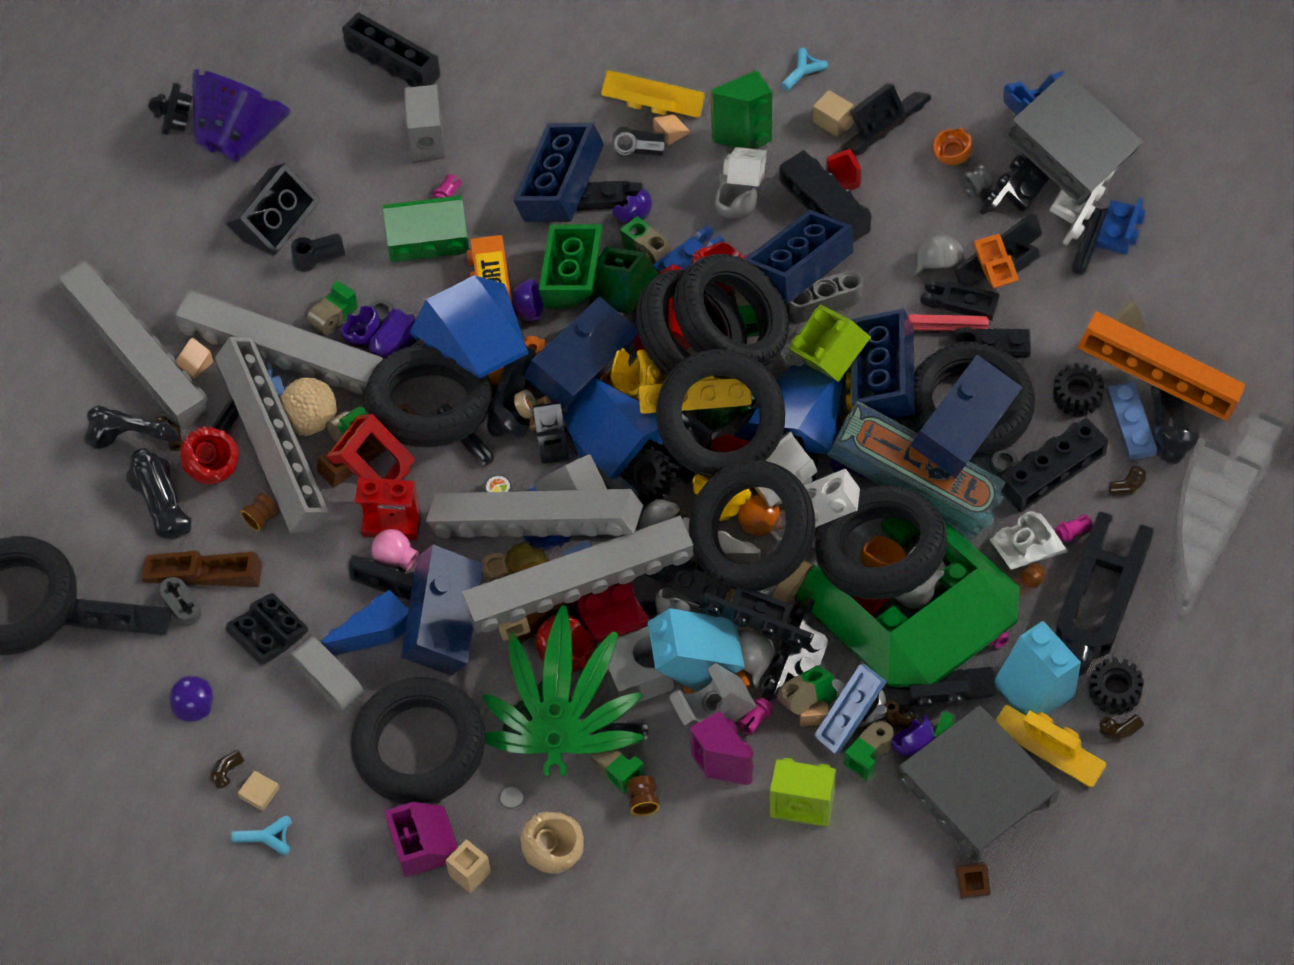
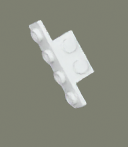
[1049,169,1116,245]

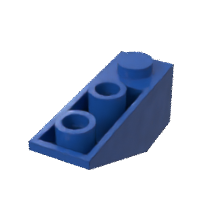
[322,590,408,656]

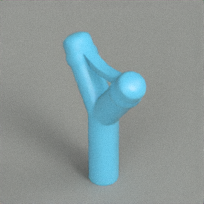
[781,48,828,91]
[231,815,292,855]

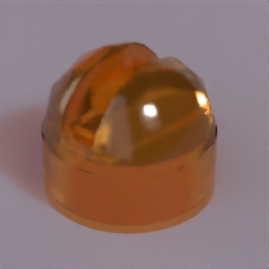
[1020,563,1046,589]

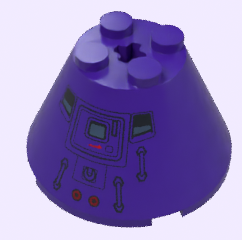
[192,69,291,163]

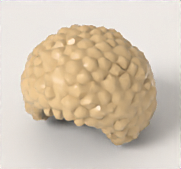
[280,377,337,436]
[520,812,584,874]

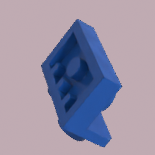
[1096,198,1146,255]

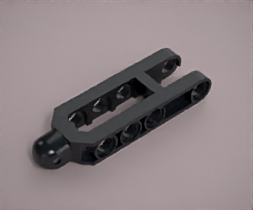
[1055,511,1155,676]

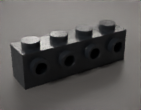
[342,12,441,87]
[779,150,872,243]
[999,417,1109,513]

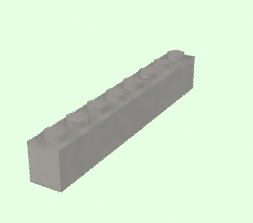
[59,261,208,431]
[175,290,383,396]
[215,337,329,533]
[426,489,643,538]
[462,516,693,633]

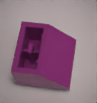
[690,711,754,785]
[384,802,458,878]

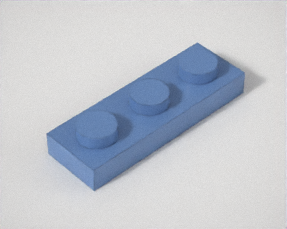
[1107,382,1157,460]
[814,664,887,754]

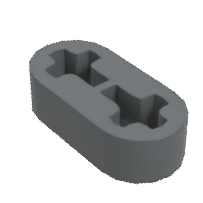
[159,577,201,626]

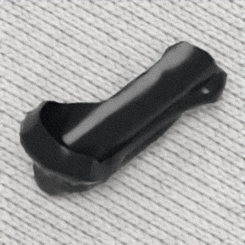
[486,346,536,437]
[1151,385,1201,464]
[84,405,179,449]
[126,448,192,539]

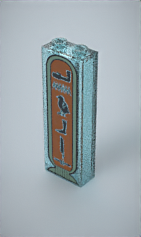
[827,401,1006,537]

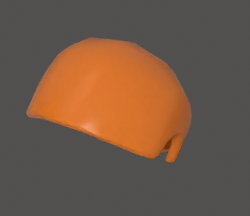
[933,128,973,166]
[737,494,781,537]
[860,536,907,567]

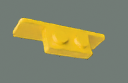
[601,70,705,118]
[638,376,751,414]
[995,705,1107,788]

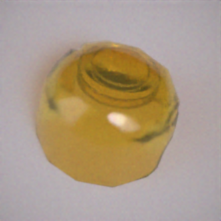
[504,542,549,575]

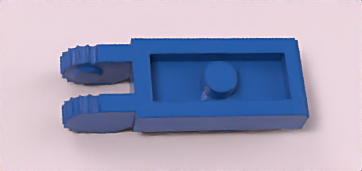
[653,225,725,273]

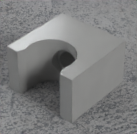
[404,85,445,161]
[533,454,608,491]
[598,626,674,702]
[669,663,757,729]

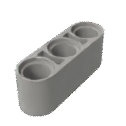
[788,271,863,322]
[290,637,365,712]

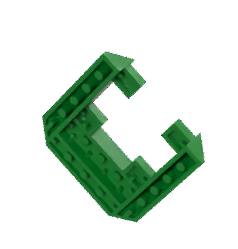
[795,518,1020,687]

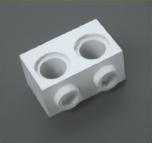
[723,147,767,186]
[804,469,860,527]

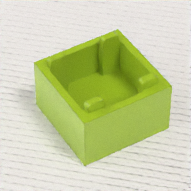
[788,304,871,382]
[770,758,836,827]

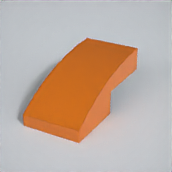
[973,233,1019,289]

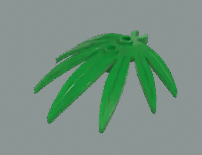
[482,606,644,777]

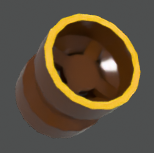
[240,492,280,531]
[626,775,660,816]

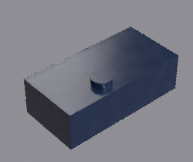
[513,123,604,222]
[744,210,854,304]
[524,296,639,412]
[851,308,915,420]
[910,355,1023,479]
[401,544,483,676]

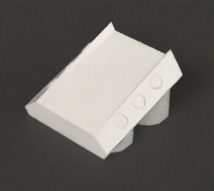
[755,432,817,508]
[989,511,1067,570]

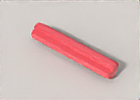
[908,314,989,332]

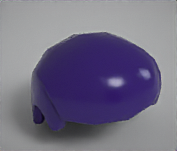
[612,189,652,224]
[511,279,544,321]
[340,305,381,347]
[169,676,214,722]
[891,715,935,757]

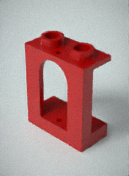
[326,414,416,486]
[354,477,421,540]

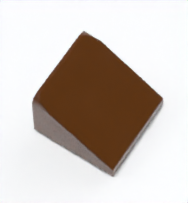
[955,862,991,898]

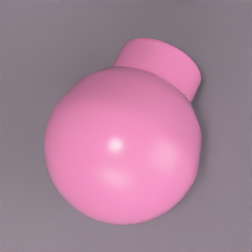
[371,529,419,571]

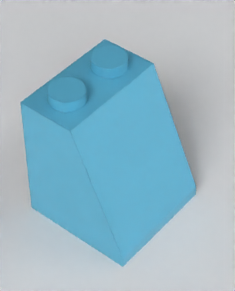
[647,608,745,692]
[994,621,1081,715]

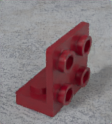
[575,582,649,644]

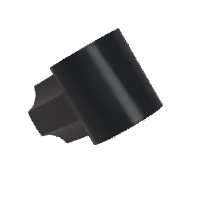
[612,127,665,156]
[291,233,345,272]

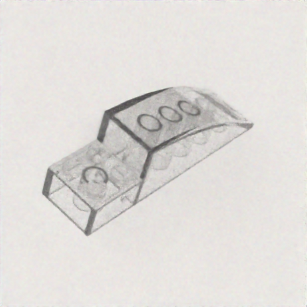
[1171,409,1285,623]

